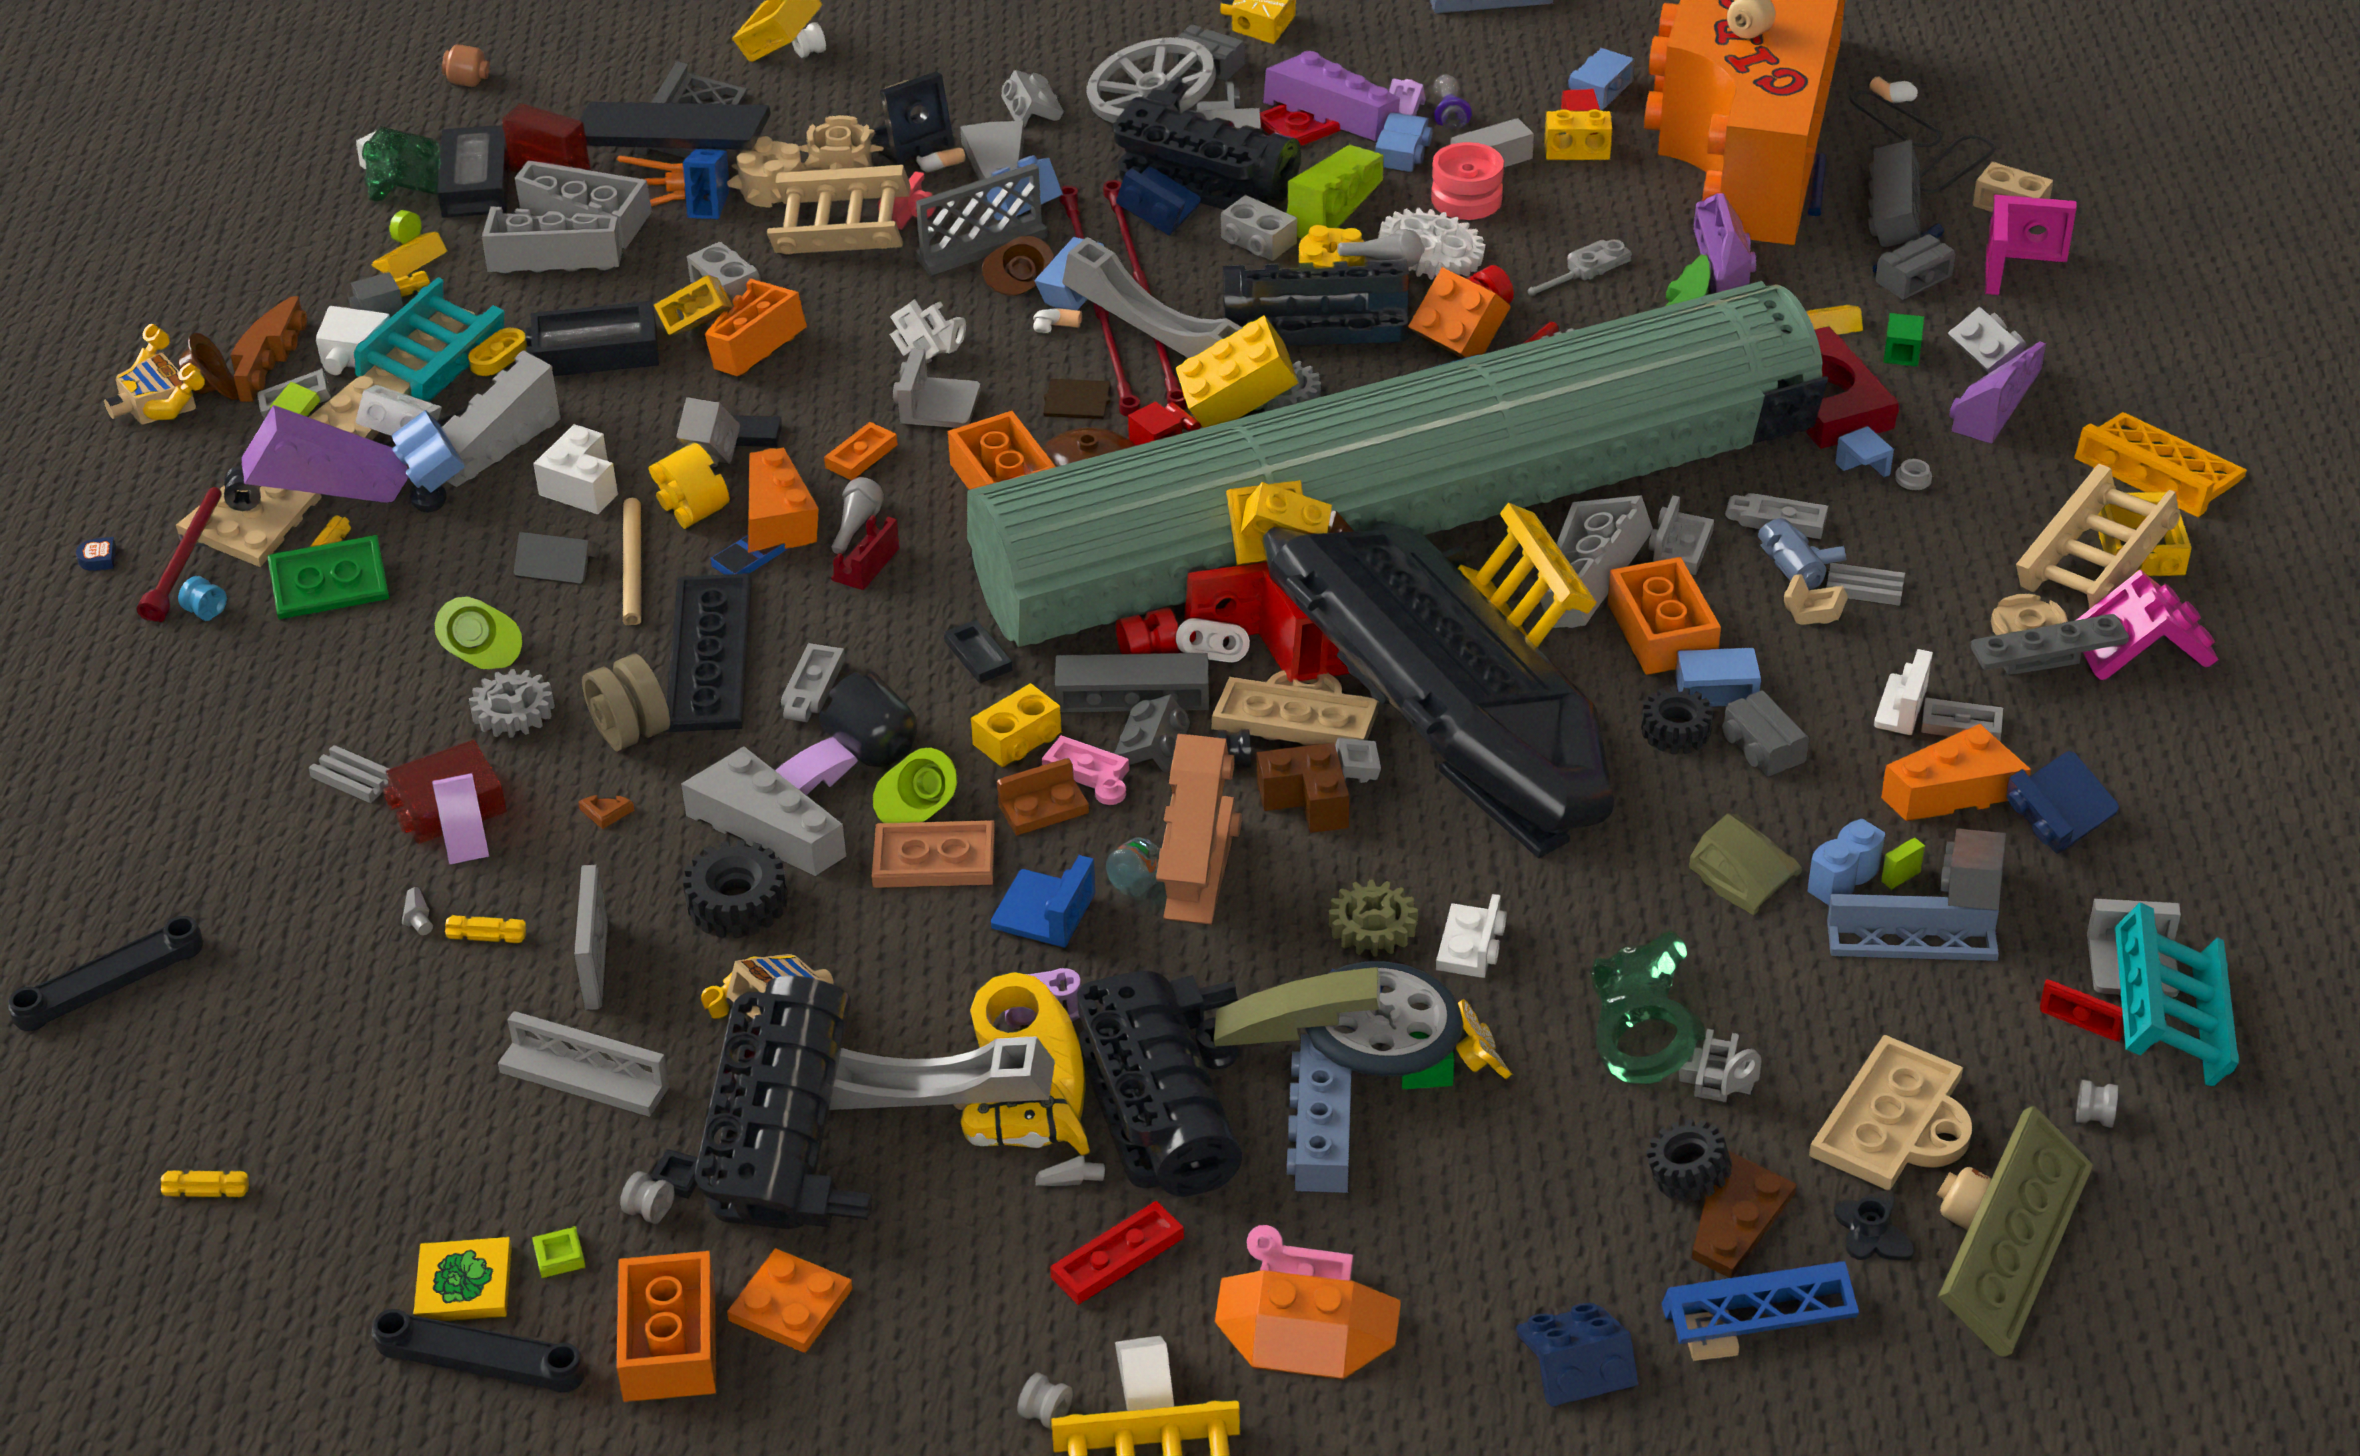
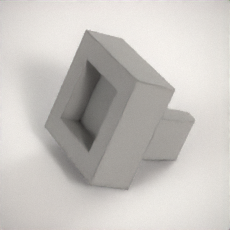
[1335,738,1381,783]

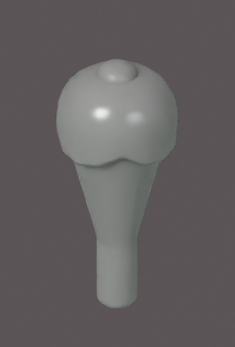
[1338,229,1425,267]
[832,477,884,554]

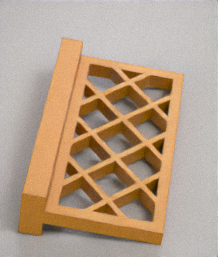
[2074,412,2247,518]

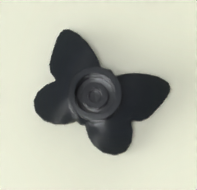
[1834,1190,1914,1260]

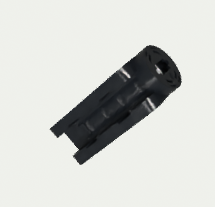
[1113,77,1301,210]
[1223,259,1409,346]
[1077,971,1242,1197]
[695,976,873,1229]

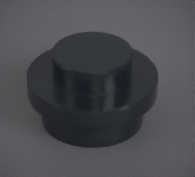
[410,485,447,512]

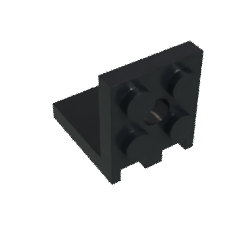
[871,71,955,165]

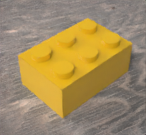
[1176,315,1299,428]

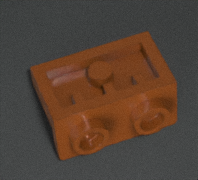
[997,758,1089,836]

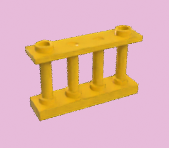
[1458,503,1597,647]
[1051,1401,1240,1456]

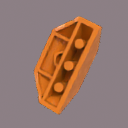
[1215,1270,1401,1379]

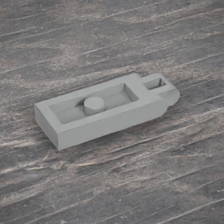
[1725,493,1828,539]
[781,643,845,722]

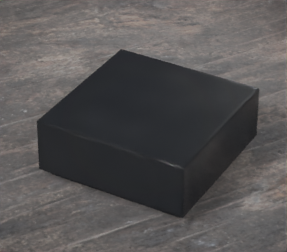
[651,1149,698,1199]

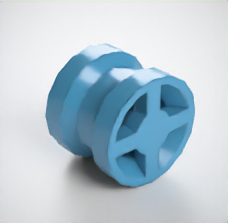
[178,576,227,621]

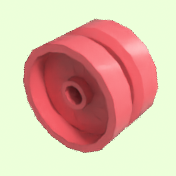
[1431,142,1504,220]

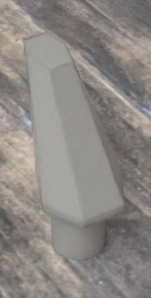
[401,887,433,935]
[1035,1156,1105,1187]

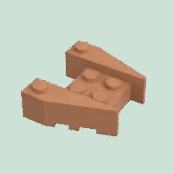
[1156,734,1242,925]

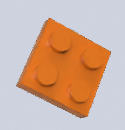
[727,1248,853,1353]

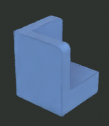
[1835,426,1894,477]

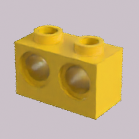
[1545,110,1612,160]
[1240,482,1332,541]
[971,683,1062,767]

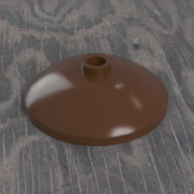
[1042,427,1136,467]

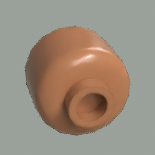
[442,44,490,87]

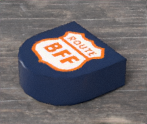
[76,537,116,571]

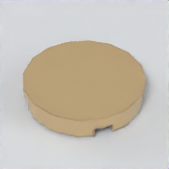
[1991,594,2068,635]

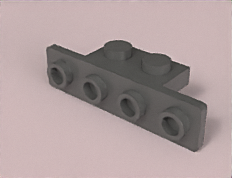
[1971,614,2129,675]

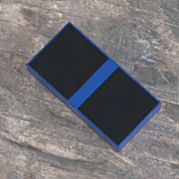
[711,535,789,574]

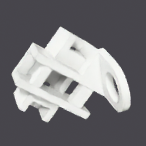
[890,299,966,363]

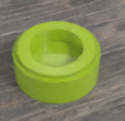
[390,210,422,244]

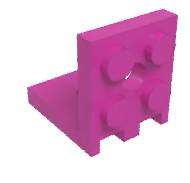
[1985,195,2076,295]
[2077,570,2219,680]

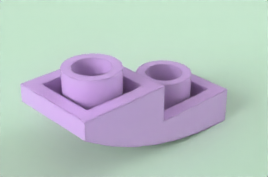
[775,737,858,795]
[432,773,489,864]

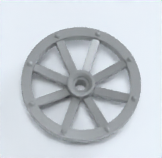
[1087,38,1216,123]

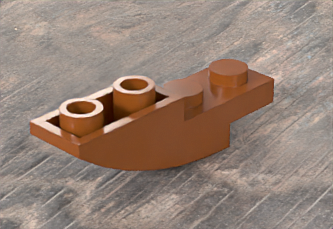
[230,296,307,402]

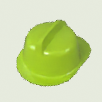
[434,597,523,669]
[873,748,957,823]

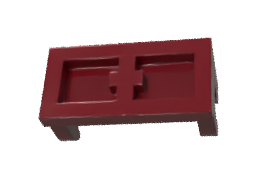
[831,515,900,590]

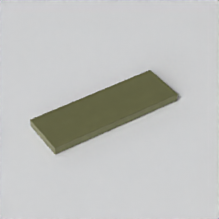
[1938,1106,2093,1357]

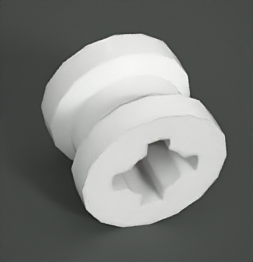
[792,22,826,58]

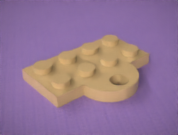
[1211,670,1379,746]
[1809,1034,1972,1190]

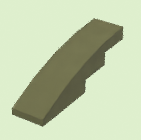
[1214,967,1380,1046]

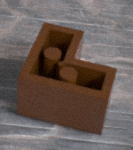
[1257,743,1349,833]

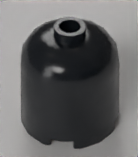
[819,671,917,767]

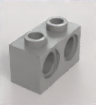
[1221,195,1297,261]
[687,241,760,305]
[676,397,740,467]

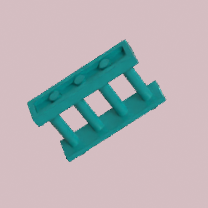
[354,277,504,402]
[2115,902,2239,1086]

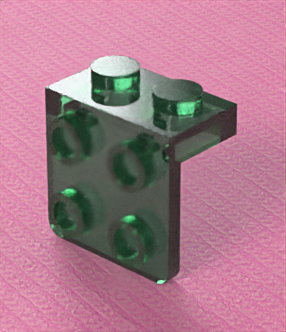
[362,126,440,202]

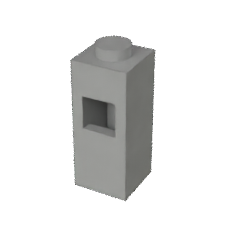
[1451,118,1534,167]

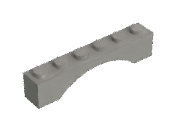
[1062,237,1242,358]
[829,1036,1055,1110]

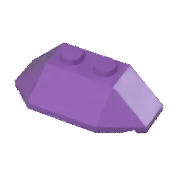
[1694,193,1756,294]

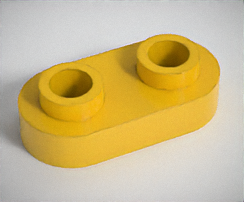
[468,328,527,376]

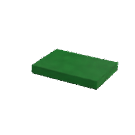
[267,535,389,619]

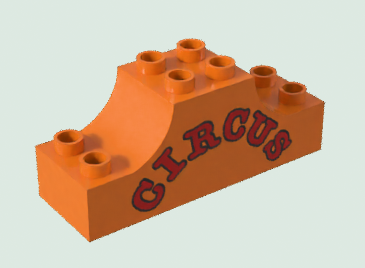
[1644,0,1845,245]

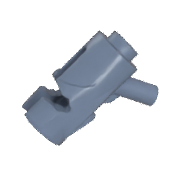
[1758,518,1847,590]

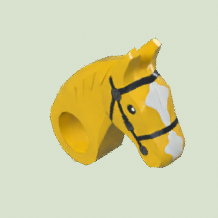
[961,972,1090,1156]

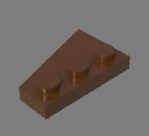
[1692,1150,1797,1278]

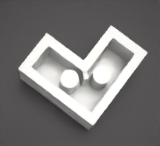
[533,424,618,514]

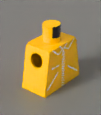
[1220,0,1296,44]

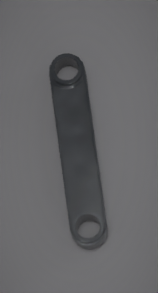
[8,916,204,1031]
[372,1309,586,1393]

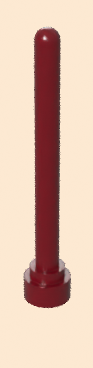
[136,487,222,622]

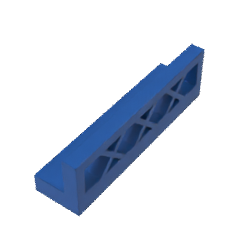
[1661,1261,1859,1344]

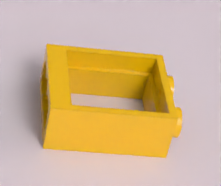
[732,0,823,62]
[2098,492,2192,576]

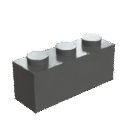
[1941,829,2006,910]

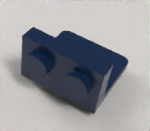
[1115,167,1201,236]
[2006,751,2119,854]
[1516,1303,1638,1407]

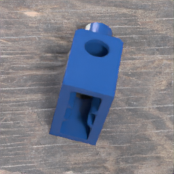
[683,149,730,219]

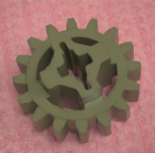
[1329,880,1418,956]

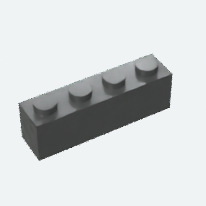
[1868,139,1921,247]
[1055,653,1209,712]

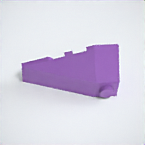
[1949,341,2046,444]

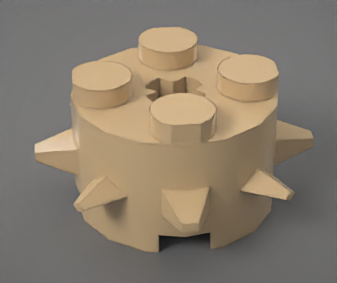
[798,115,884,171]
[727,136,814,207]

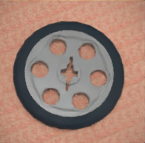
[1305,961,1463,1076]

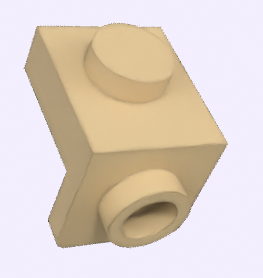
[1784,574,1848,625]

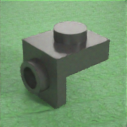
[1194,81,1240,111]

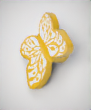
[1456,999,1513,1079]

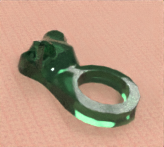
[1590,931,1706,1084]

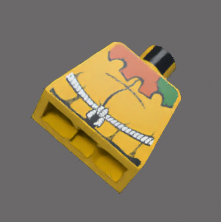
[654,275,733,335]

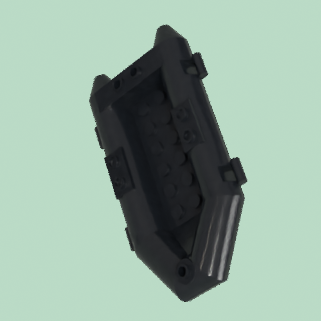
[1263,521,1614,835]

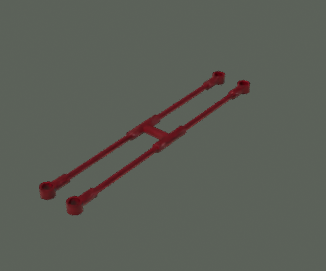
[1059,180,1187,417]

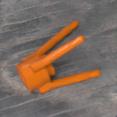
[617,156,685,207]

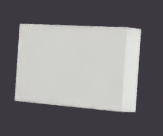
[1115,1336,1174,1411]

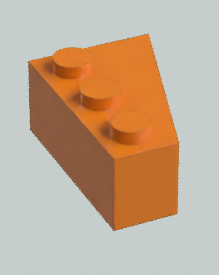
[705,279,807,376]
[748,448,819,553]
[1881,724,2031,821]

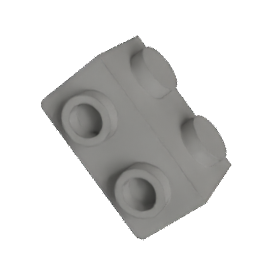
[1001,70,1064,127]
[1948,306,2027,373]
[1649,495,1714,575]

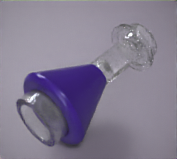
[1433,75,1472,129]

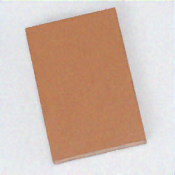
[872,820,995,888]

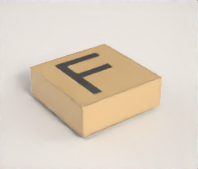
[1685,1310,1739,1361]

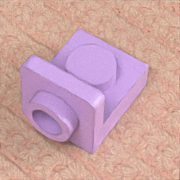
[1389,79,1426,116]

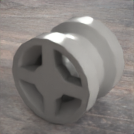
[2076,1080,2118,1128]
[620,1171,674,1224]
[1017,1372,1073,1430]

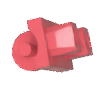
[878,172,936,229]

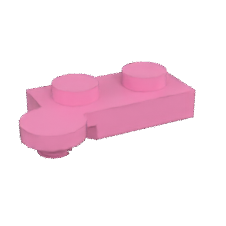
[1042,735,1129,805]
[1247,1225,1354,1281]

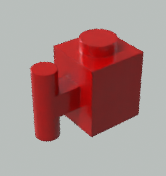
[1128,401,1201,446]

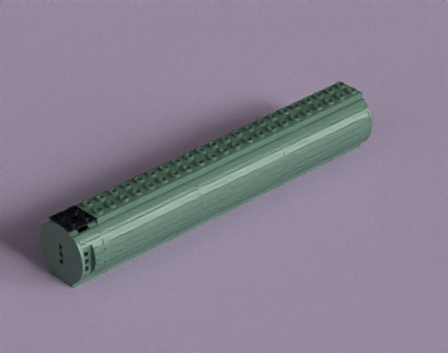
[967,281,1828,647]

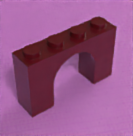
[1805,326,1899,449]

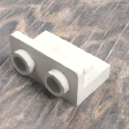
[356,385,442,436]
[1874,649,1933,735]
[1436,894,1507,978]

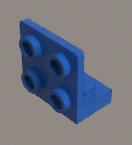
[991,855,1096,948]

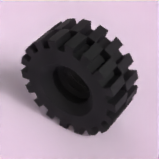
[683,840,788,938]

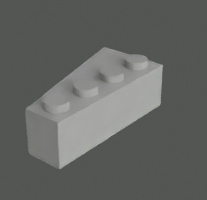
[515,160,652,249]
[482,207,622,273]
[442,350,561,487]
[1540,495,1653,628]
[681,746,846,876]

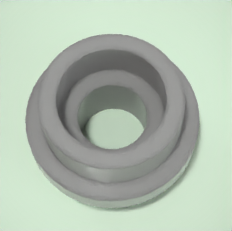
[1895,459,1932,490]

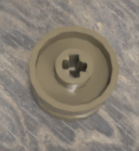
[582,653,670,752]

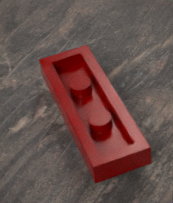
[1050,1201,1184,1305]

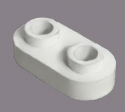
[1176,618,1250,662]

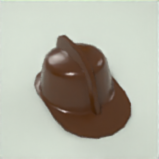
[982,236,1054,296]
[178,333,239,400]

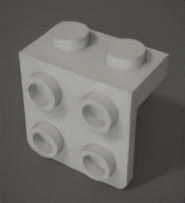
[893,348,981,428]
[2087,899,2181,997]

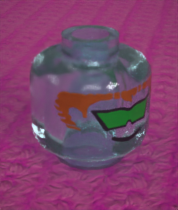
[1106,837,1160,896]

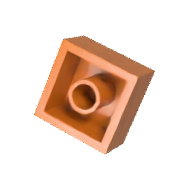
[1408,267,1511,359]

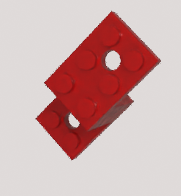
[1184,562,1350,683]

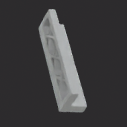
[498,1011,670,1117]

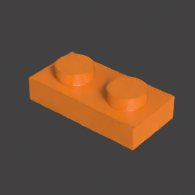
[824,422,898,480]

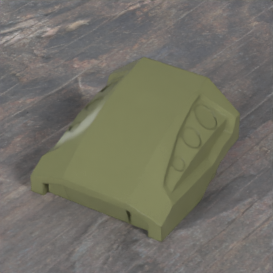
[1689,813,1802,915]

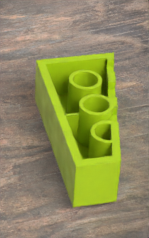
[1286,144,1384,238]

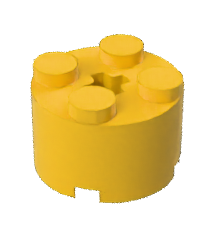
[1299,225,1365,267]
[649,443,729,529]

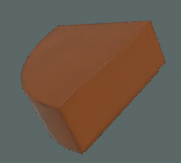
[578,795,634,829]

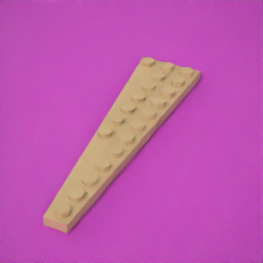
[176,308,475,567]

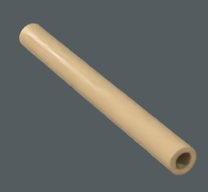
[623,498,641,625]

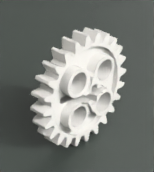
[1378,208,1485,280]

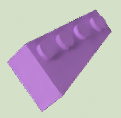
[1263,51,1400,141]
[241,405,409,503]

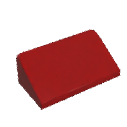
[2039,979,2124,1042]

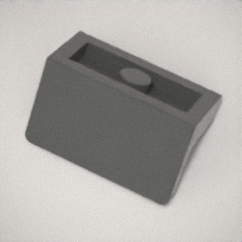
[514,532,600,584]

